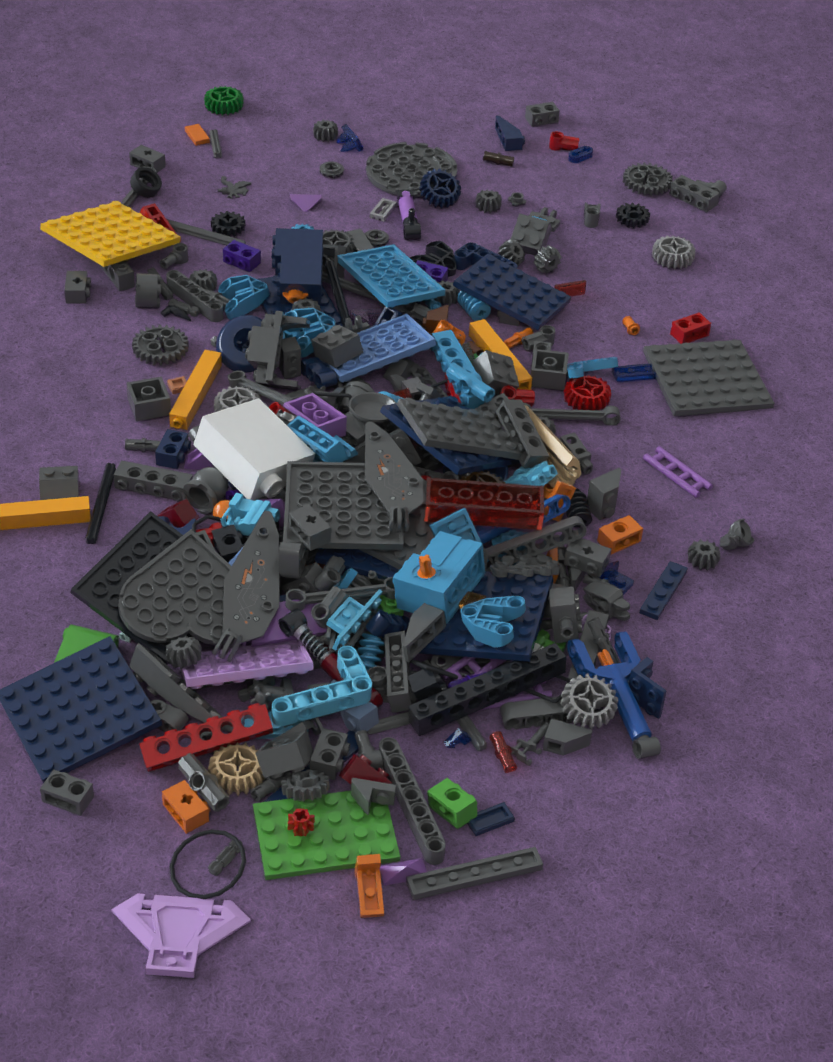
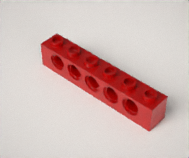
[139,703,273,772]

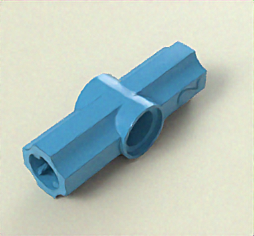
[446,363,495,403]

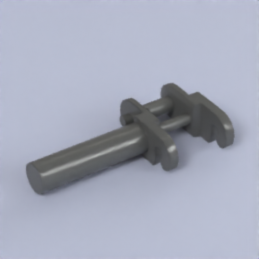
[509,722,549,766]

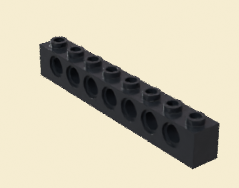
[408,643,566,736]

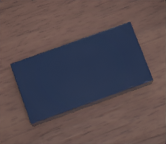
[467,802,515,837]

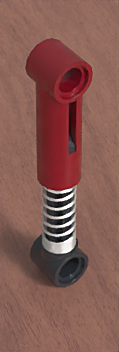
[278,609,383,708]

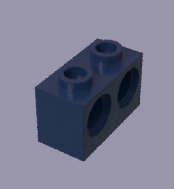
[155,429,191,469]

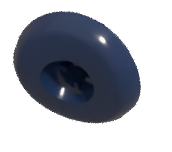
[216,315,262,373]

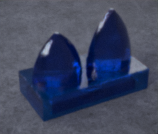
[337,124,364,152]

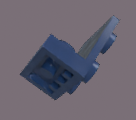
[629,657,666,719]

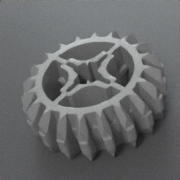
[652,235,696,270]
[213,386,261,412]
[561,674,618,729]

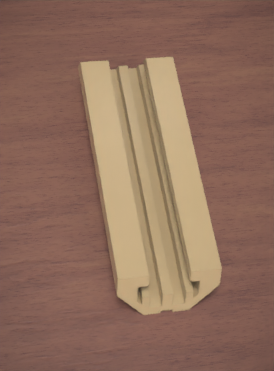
[525,405,582,488]

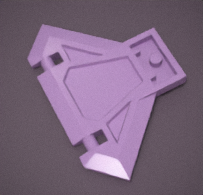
[111,894,251,978]

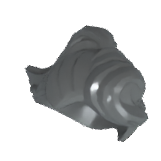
[719,519,755,550]

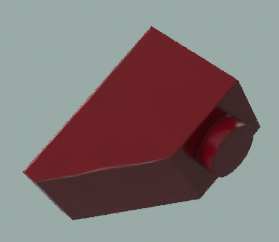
[157,499,200,528]

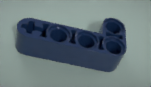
[454,242,518,270]

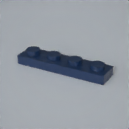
[639,561,688,620]

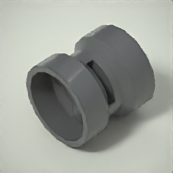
[367,666,387,695]

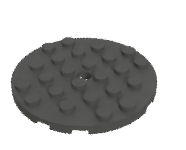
[366,142,457,197]

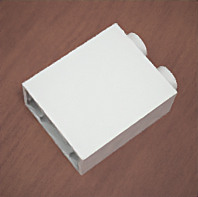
[193,398,316,500]

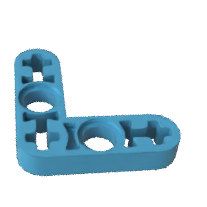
[567,357,618,378]

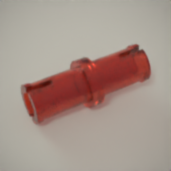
[489,731,517,773]

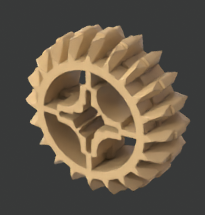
[208,741,266,796]

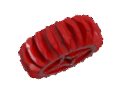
[564,374,611,411]

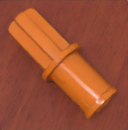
[504,328,533,349]

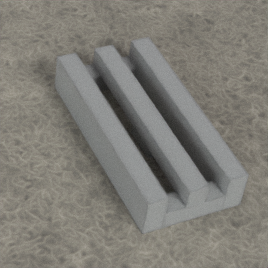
[370,198,397,222]

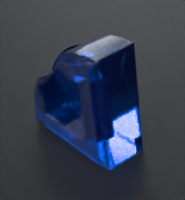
[443,728,472,748]

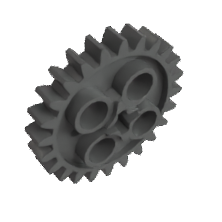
[623,162,673,196]
[132,324,189,365]

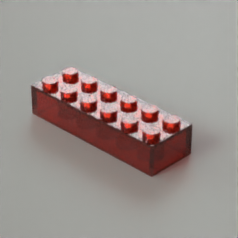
[424,478,544,530]

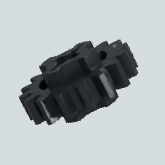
[616,203,650,228]
[211,211,246,236]

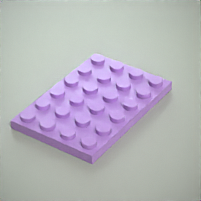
[181,640,314,689]

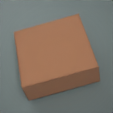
[167,376,187,394]

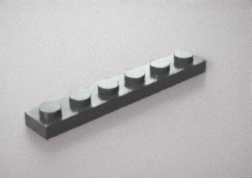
[406,847,543,900]

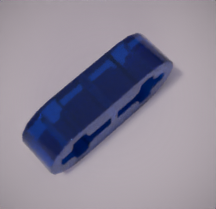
[568,146,593,163]

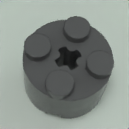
[135,273,161,308]

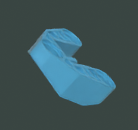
[218,275,270,320]
[285,308,336,358]
[461,596,526,647]

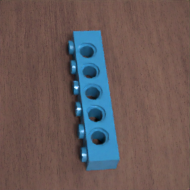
[430,330,486,409]

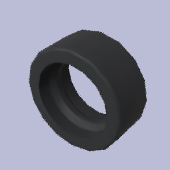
[130,167,162,198]

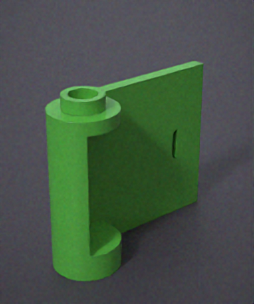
[54,624,119,663]

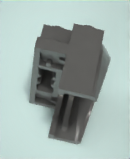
[245,311,310,390]

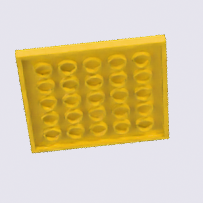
[40,201,181,267]

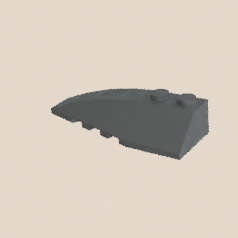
[129,643,233,733]

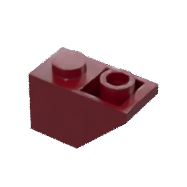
[339,754,392,784]

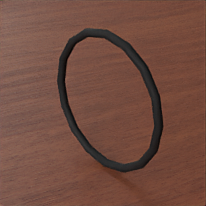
[169,829,246,899]

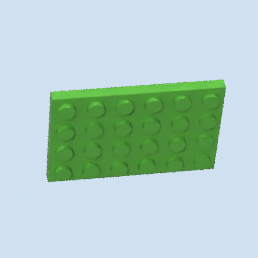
[253,790,400,880]

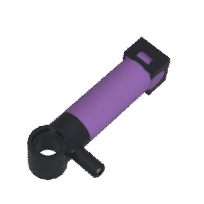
[397,189,421,240]

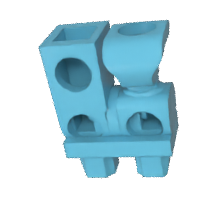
[504,461,558,498]
[220,493,281,536]

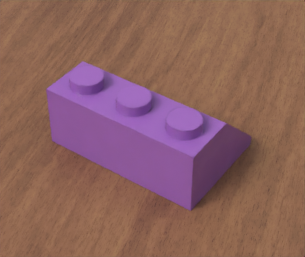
[284,393,347,437]

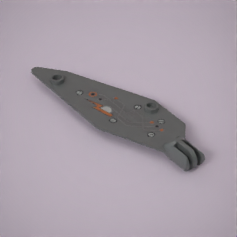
[365,422,424,532]
[212,511,279,662]

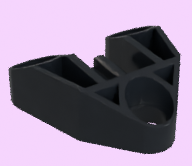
[410,241,456,277]

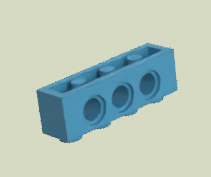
[287,415,348,462]

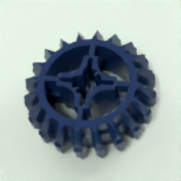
[420,168,461,209]

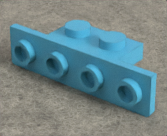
[326,589,383,651]

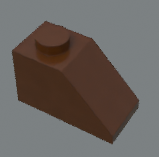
[422,305,449,335]

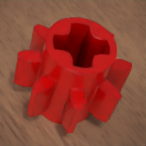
[287,808,315,836]

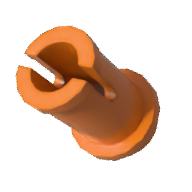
[622,316,640,335]

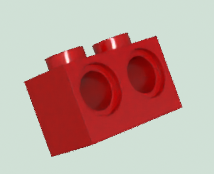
[670,312,711,344]

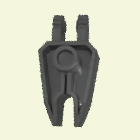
[583,582,630,621]

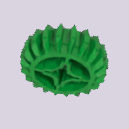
[204,86,244,116]

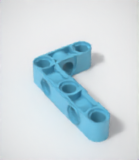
[271,646,372,726]

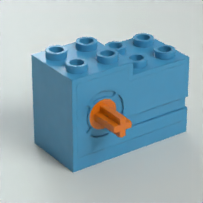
[393,531,485,624]

